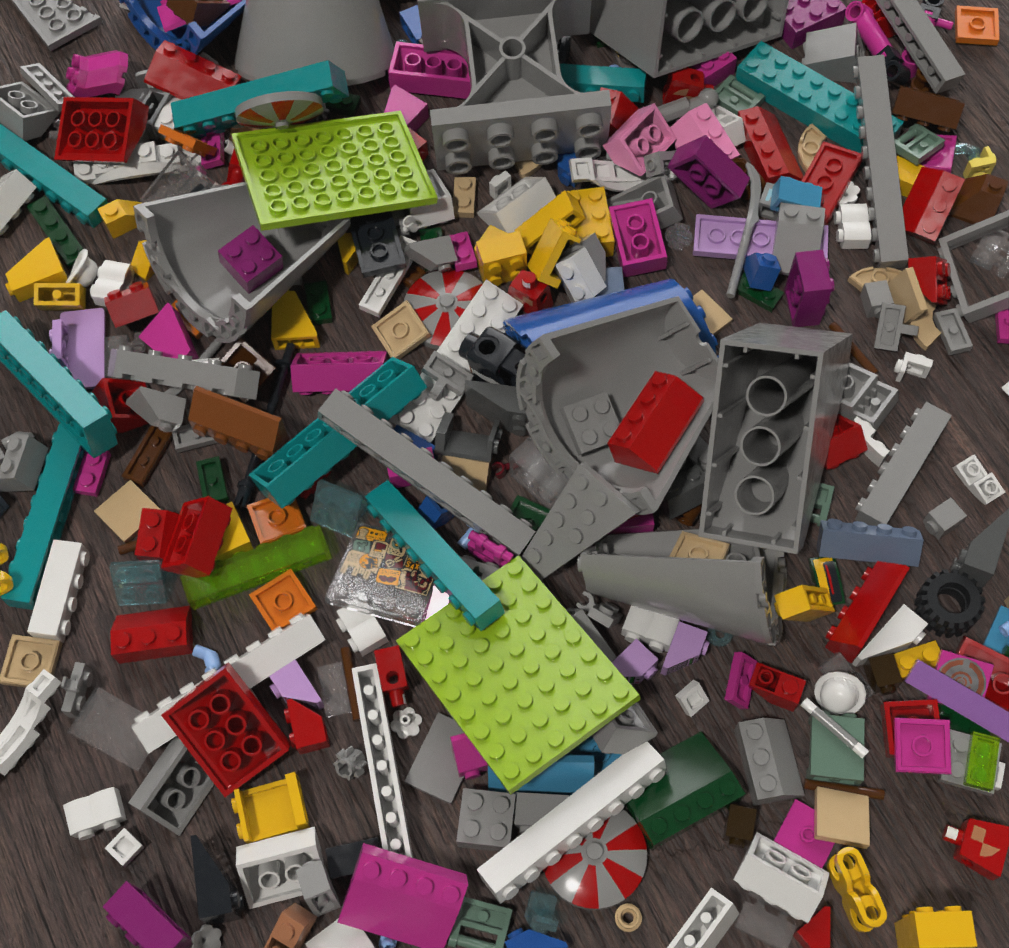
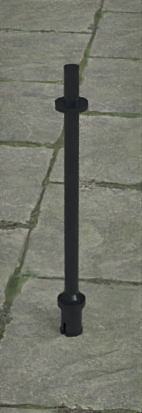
[233,343,295,511]

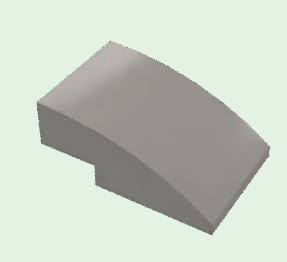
[838,362,898,430]

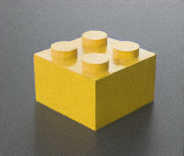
[476,231,527,286]

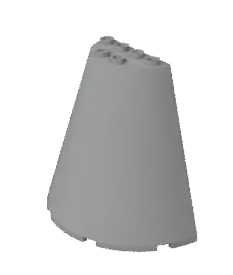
[235,0,394,86]
[133,182,350,343]
[516,296,718,515]
[577,528,787,646]

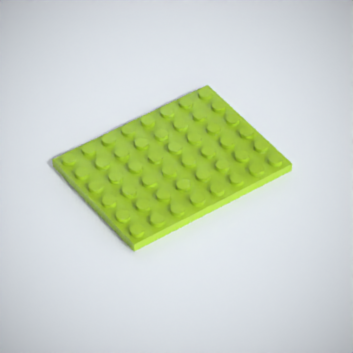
[231,111,438,231]
[396,555,640,795]

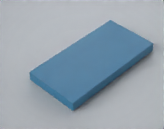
[488,755,594,796]

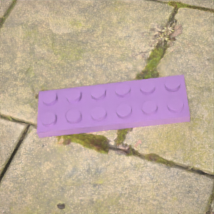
[693,214,828,259]

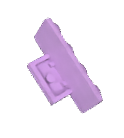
[49,308,106,390]

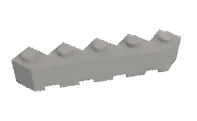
[107,345,260,400]

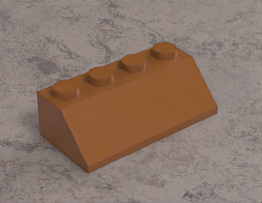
[188,386,289,461]

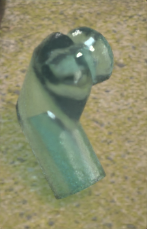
[954,143,981,161]

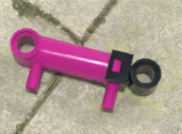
[897,0,954,78]
[845,1,911,87]

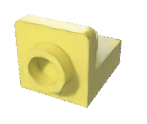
[963,146,996,179]

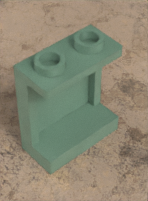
[806,711,865,786]

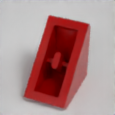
[793,906,831,948]

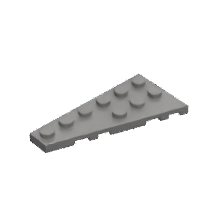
[11,0,103,51]
[521,462,641,581]

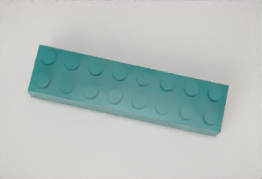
[735,41,904,153]
[171,60,349,138]
[0,310,118,458]
[249,357,427,508]

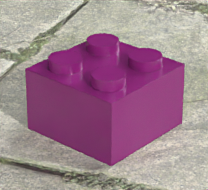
[218,225,283,294]

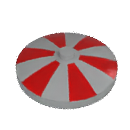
[235,91,324,130]
[404,269,483,350]
[543,809,647,910]

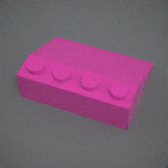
[337,843,468,948]

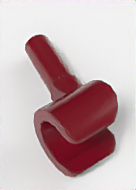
[491,457,523,479]

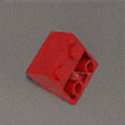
[908,256,951,305]

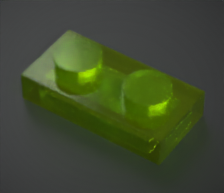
[963,731,1000,792]

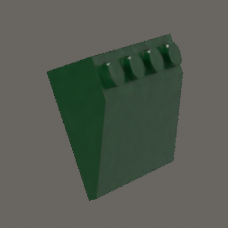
[625,732,746,851]

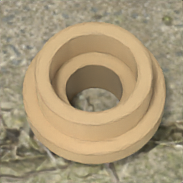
[615,904,642,932]

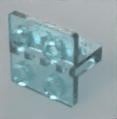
[310,479,368,538]
[109,560,168,606]

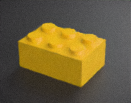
[561,187,615,257]
[894,906,977,948]

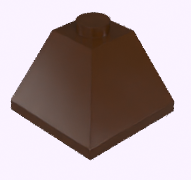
[948,174,1009,225]
[220,338,279,403]

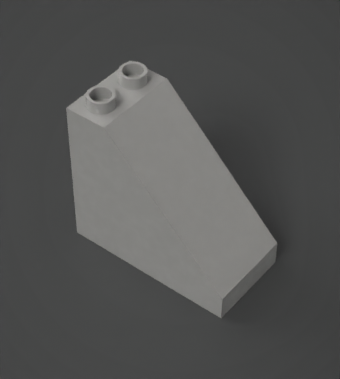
[589,0,789,78]
[698,323,853,554]

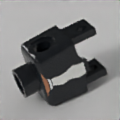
[459,327,525,387]

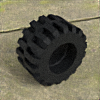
[914,569,985,638]

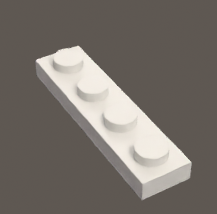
[359,235,417,317]

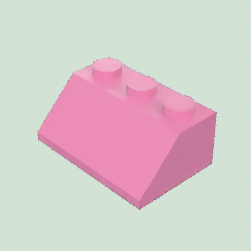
[602,103,677,176]
[670,103,740,160]

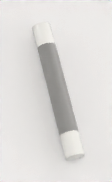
[800,698,869,759]

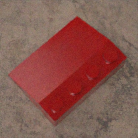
[54,97,149,163]
[161,662,290,797]

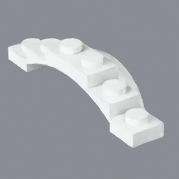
[73,141,202,185]
[569,157,677,192]
[0,669,62,776]

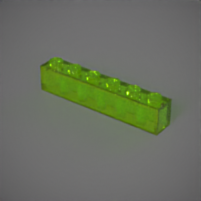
[180,525,332,610]

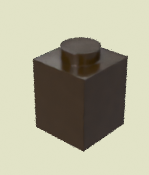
[863,653,903,696]
[722,804,757,848]

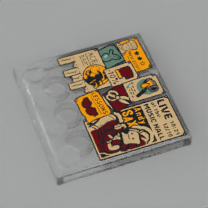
[325,522,435,627]

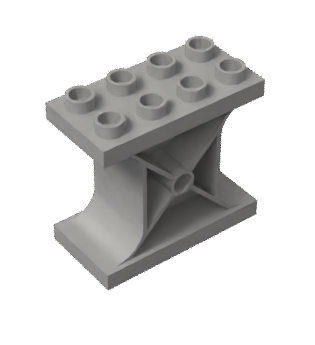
[417,0,612,175]

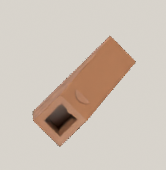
[264,903,317,948]

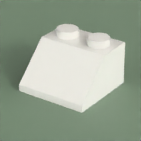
[553,247,607,303]

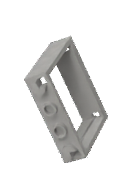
[938,210,1009,323]

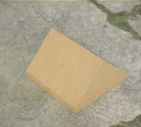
[442,454,495,491]

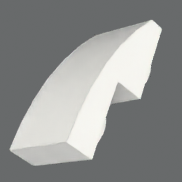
[853,416,890,467]
[952,454,1005,505]

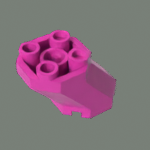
[66,50,128,97]

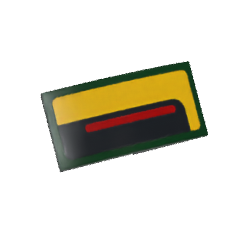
[808,557,845,605]

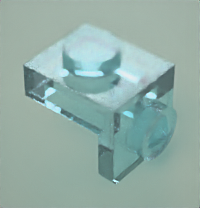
[524,890,559,934]

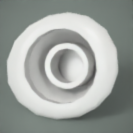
[66,249,98,287]
[814,671,867,716]

